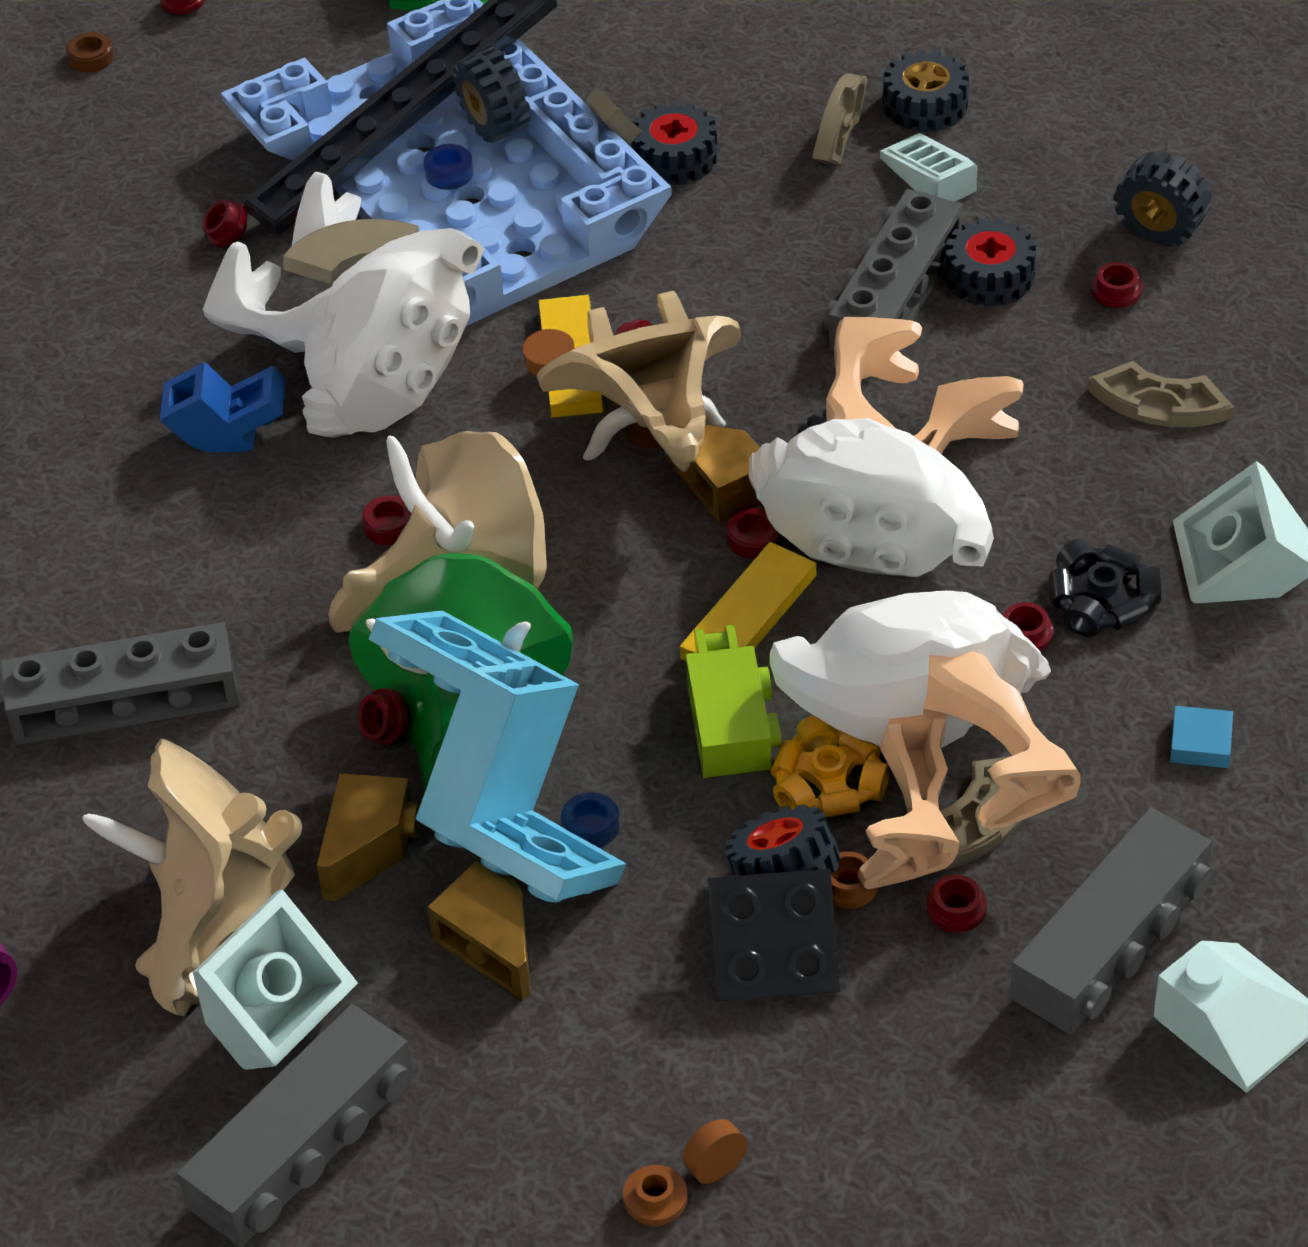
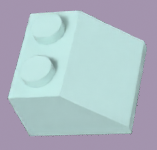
[192,889,358,1070]

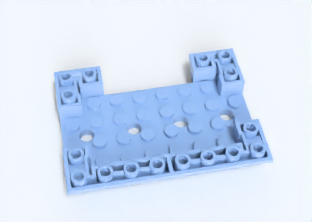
[221,0,672,326]

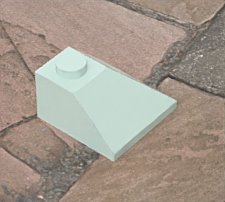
[1173,461,1308,603]
[1153,941,1308,1093]

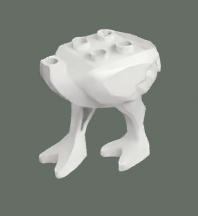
[203,172,484,438]

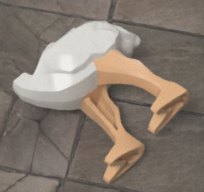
[749,317,1024,577]
[770,591,1081,889]

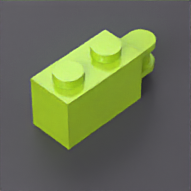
[686,625,781,778]

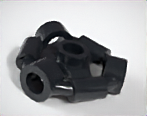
[1049,539,1162,638]

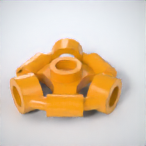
[771,715,890,818]

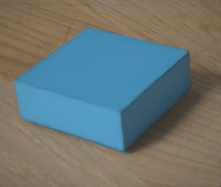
[1170,706,1233,768]

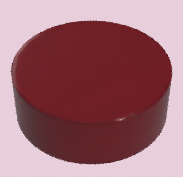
[362,495,411,545]
[726,508,781,559]

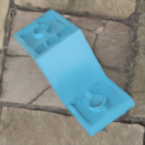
[369,610,626,902]

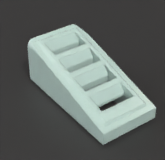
[880,133,977,202]

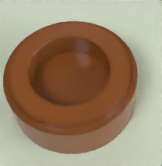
[523,329,575,376]
[683,1119,748,1184]

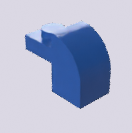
[160,362,285,453]

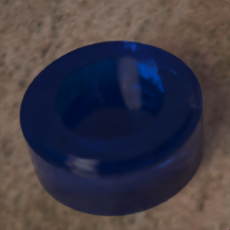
[423,144,474,190]
[561,792,620,848]

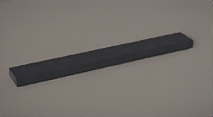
[243,0,557,236]

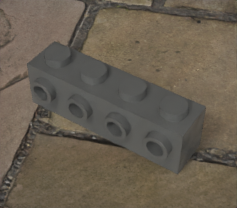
[823,189,963,352]
[1,622,240,745]
[1010,807,1214,1035]
[176,1004,414,1247]

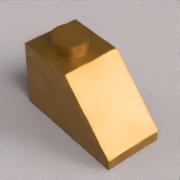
[665,425,762,523]
[317,773,421,901]
[428,861,531,1001]

